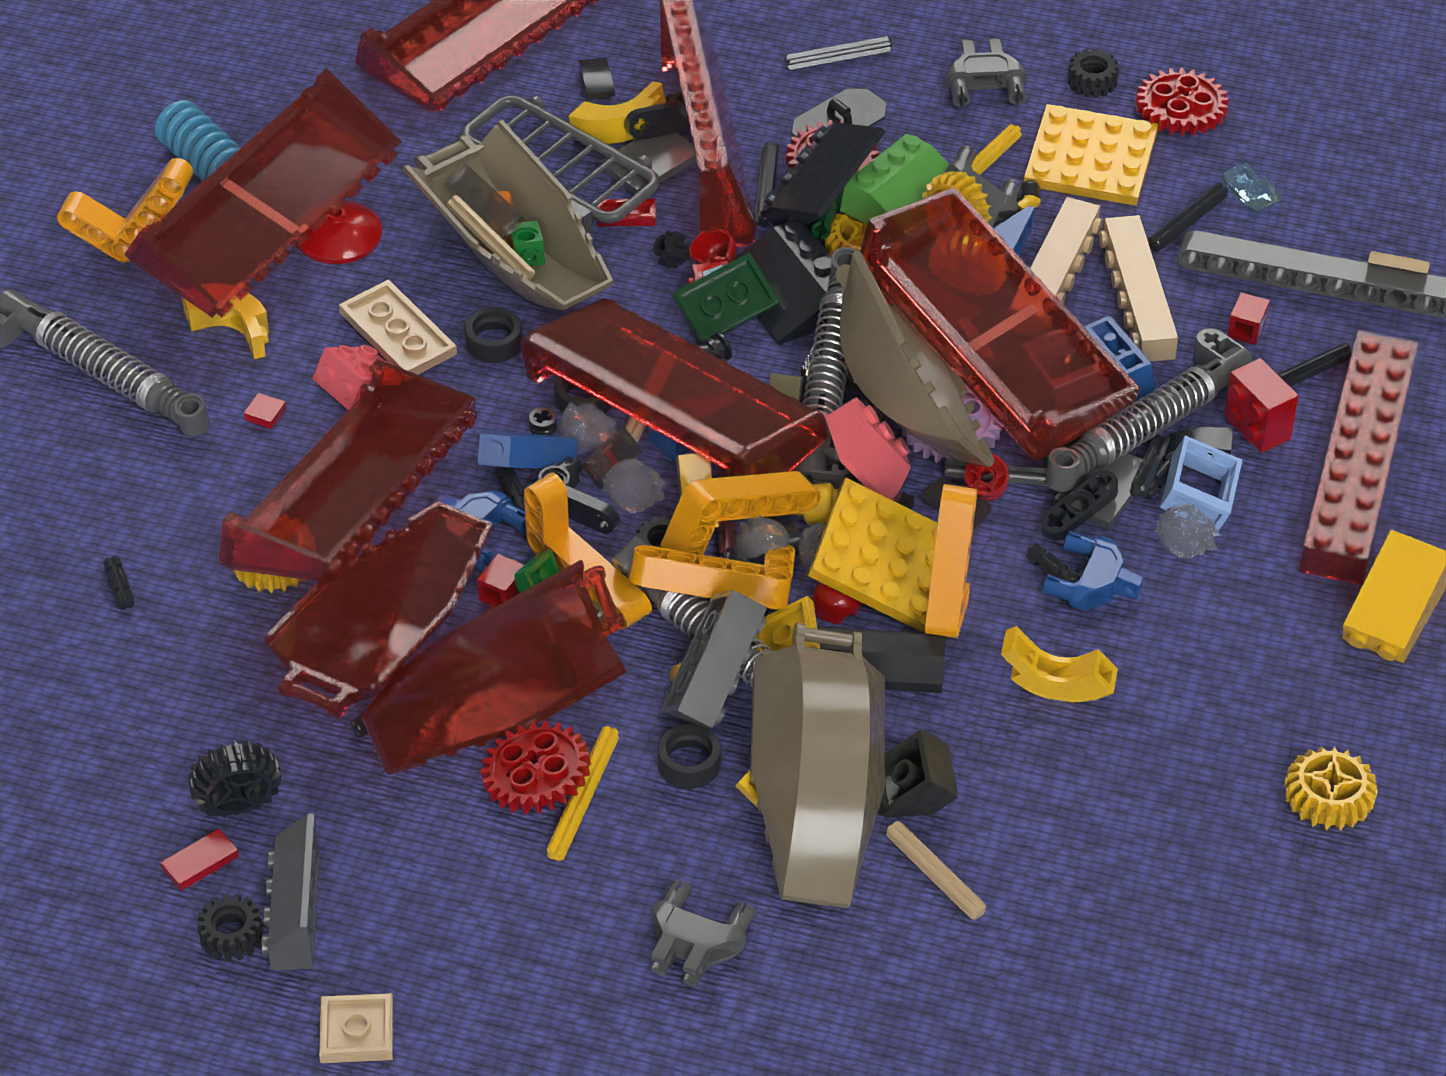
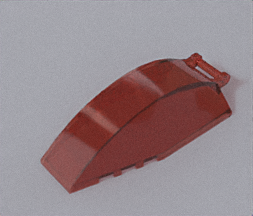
[265,501,493,719]
[361,560,627,775]

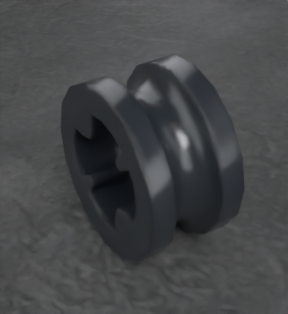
[529,407,557,436]

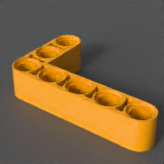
[57,158,194,262]
[660,471,821,555]
[524,472,652,630]
[925,484,978,639]
[629,542,795,609]

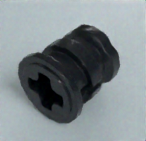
[692,332,732,370]

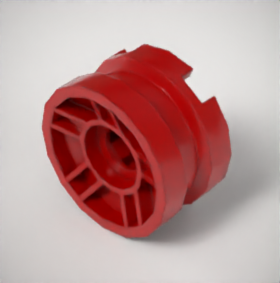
[964,454,1009,502]

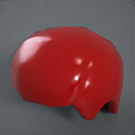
[689,229,737,264]
[812,582,861,624]

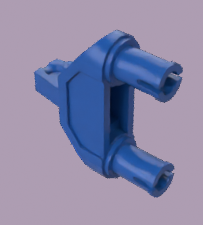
[435,491,526,570]
[1042,530,1144,610]

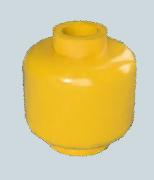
[797,482,839,526]

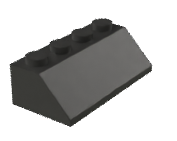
[659,590,767,729]
[262,814,320,970]

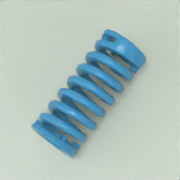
[155,100,266,208]

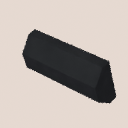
[817,626,946,693]

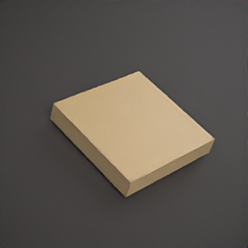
[1368,251,1430,274]
[319,993,393,1063]

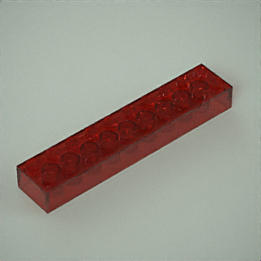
[1299,330,1418,586]

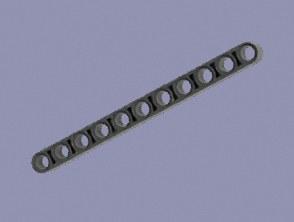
[1177,230,1446,319]

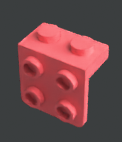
[312,345,404,411]

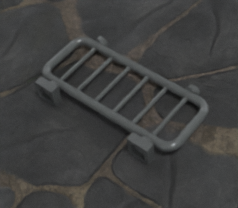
[455,95,660,234]

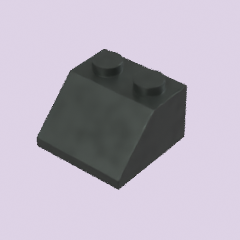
[880,729,959,818]

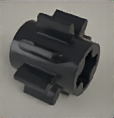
[653,231,690,268]

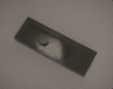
[445,163,525,240]

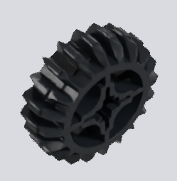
[188,740,282,818]

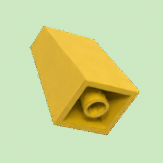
[1343,530,1446,663]

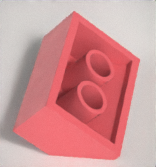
[825,397,911,501]

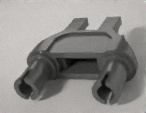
[945,39,1027,107]
[945,146,1022,231]
[651,879,756,988]

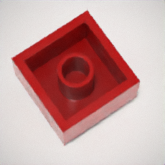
[1224,358,1299,453]

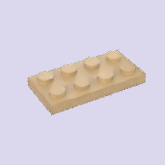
[339,279,457,380]

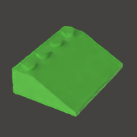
[840,134,949,247]

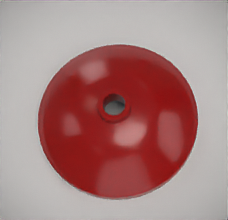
[294,199,382,264]

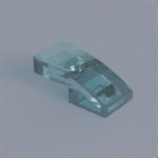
[1221,162,1282,211]

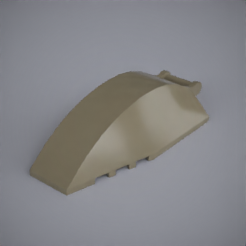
[403,120,614,311]
[835,251,995,467]
[750,623,885,909]

